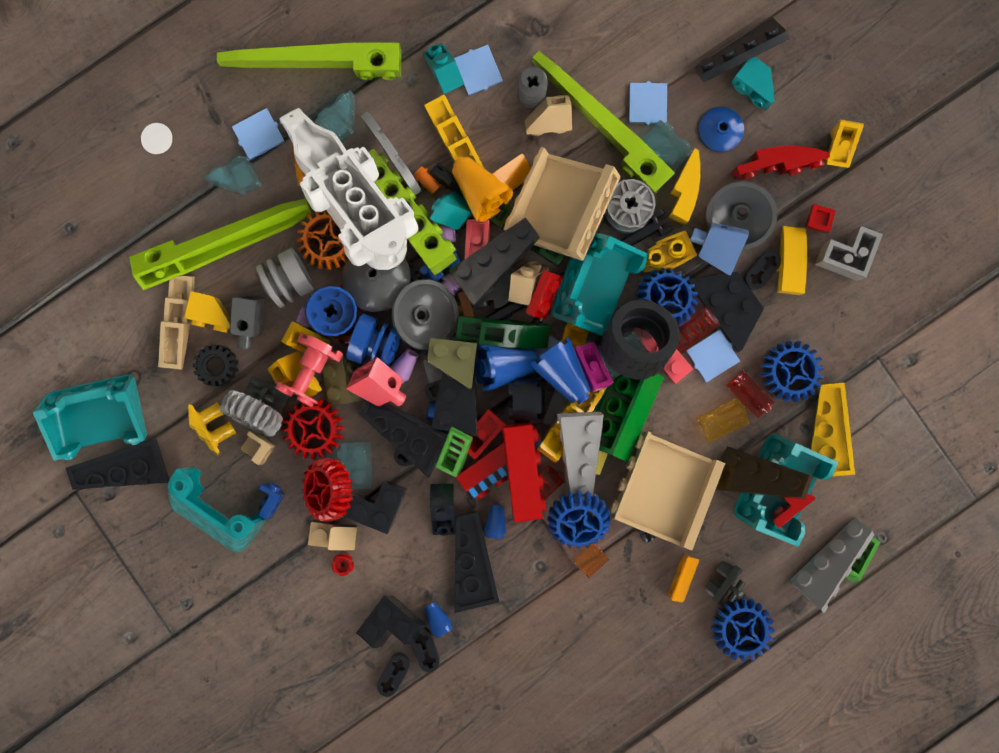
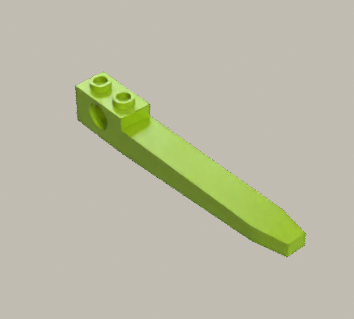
[217,43,401,80]
[532,51,675,195]
[129,199,312,290]

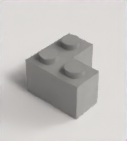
[815,226,883,281]

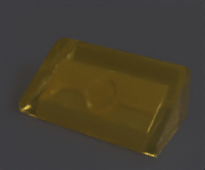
[697,399,750,443]

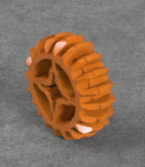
[296,210,347,270]

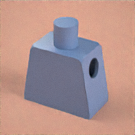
[690,223,749,275]

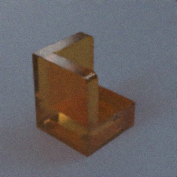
[574,543,609,578]

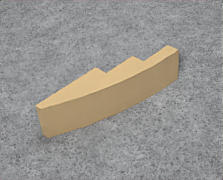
[158,275,195,369]

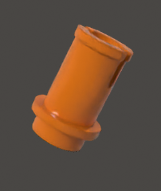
[413,166,442,196]

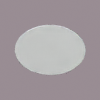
[141,123,172,154]

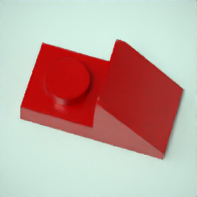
[460,410,506,459]
[770,493,816,528]

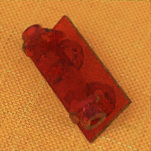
[726,370,775,418]

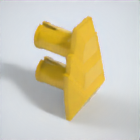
[643,230,697,273]
[188,402,236,456]

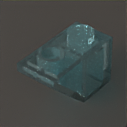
[316,90,357,143]
[205,156,263,195]

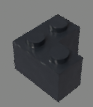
[344,480,407,534]
[356,595,427,648]

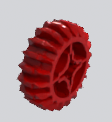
[281,398,345,460]
[301,458,353,522]

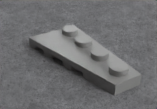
[557,412,604,496]
[789,517,874,613]

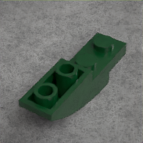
[456,315,551,348]

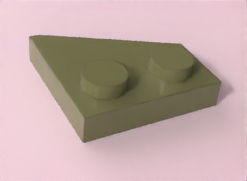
[427,338,477,389]

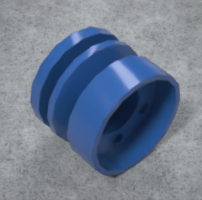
[304,286,357,336]
[347,314,400,367]

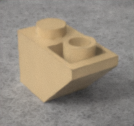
[525,95,572,136]
[508,261,549,306]

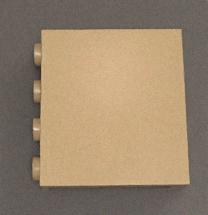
[504,147,621,261]
[609,431,725,551]

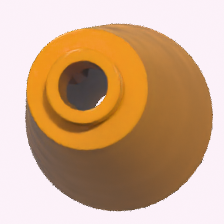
[452,157,513,222]

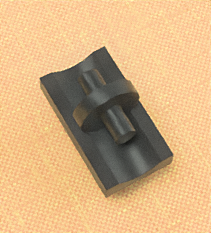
[244,376,289,414]
[704,561,746,604]

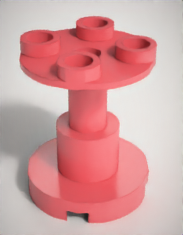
[275,333,344,407]

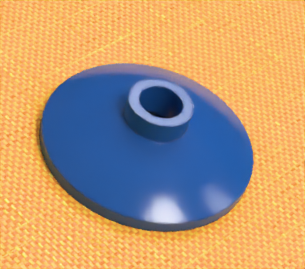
[698,107,744,152]

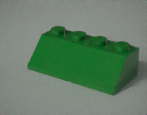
[593,367,664,462]

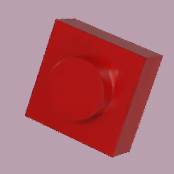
[805,204,836,233]

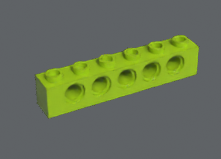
[368,148,457,276]

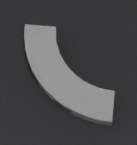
[361,112,421,195]

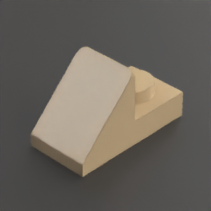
[308,521,358,550]

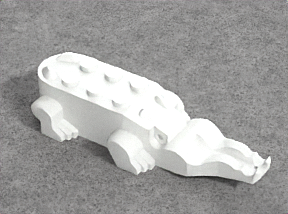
[279,108,418,270]

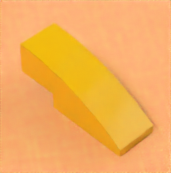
[668,148,700,226]
[777,226,807,295]

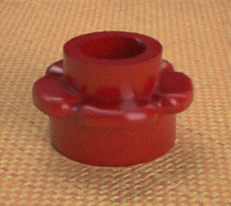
[331,553,354,576]

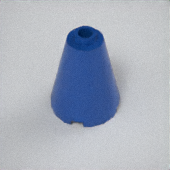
[530,337,591,405]
[475,345,539,391]

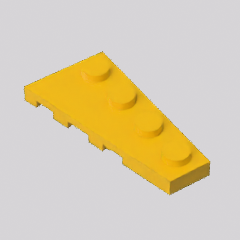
[811,382,855,477]

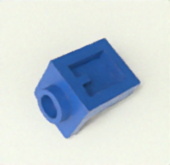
[258,482,285,520]

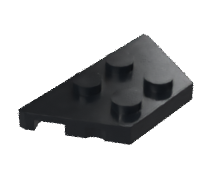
[687,271,764,353]

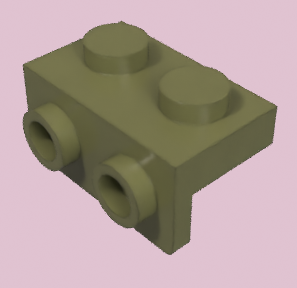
[322,356,364,406]

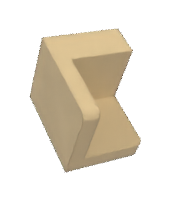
[241,430,276,465]

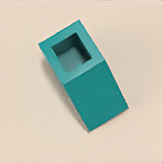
[423,43,464,94]
[731,56,775,110]
[430,191,472,230]

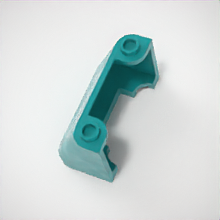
[551,232,649,336]
[33,374,147,461]
[734,434,838,547]
[168,466,266,552]

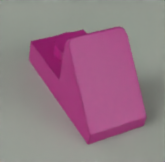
[574,341,614,393]

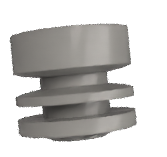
[603,179,656,234]
[256,247,315,308]

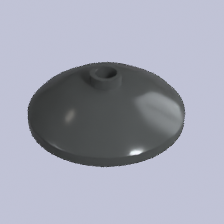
[706,181,777,249]
[342,258,411,312]
[392,279,459,350]

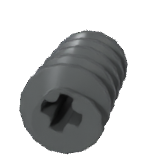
[517,67,548,109]

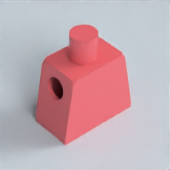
[346,358,406,406]

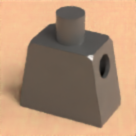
[230,295,267,349]

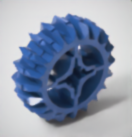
[635,267,698,327]
[761,340,824,402]
[547,490,611,550]
[711,597,775,662]

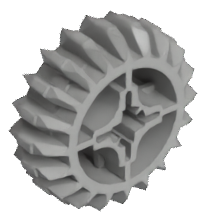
[220,390,283,436]

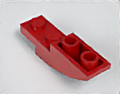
[732,146,830,181]

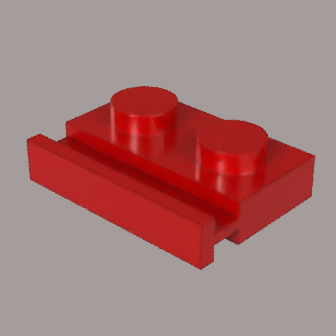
[526,270,564,320]

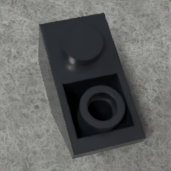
[430,483,456,536]

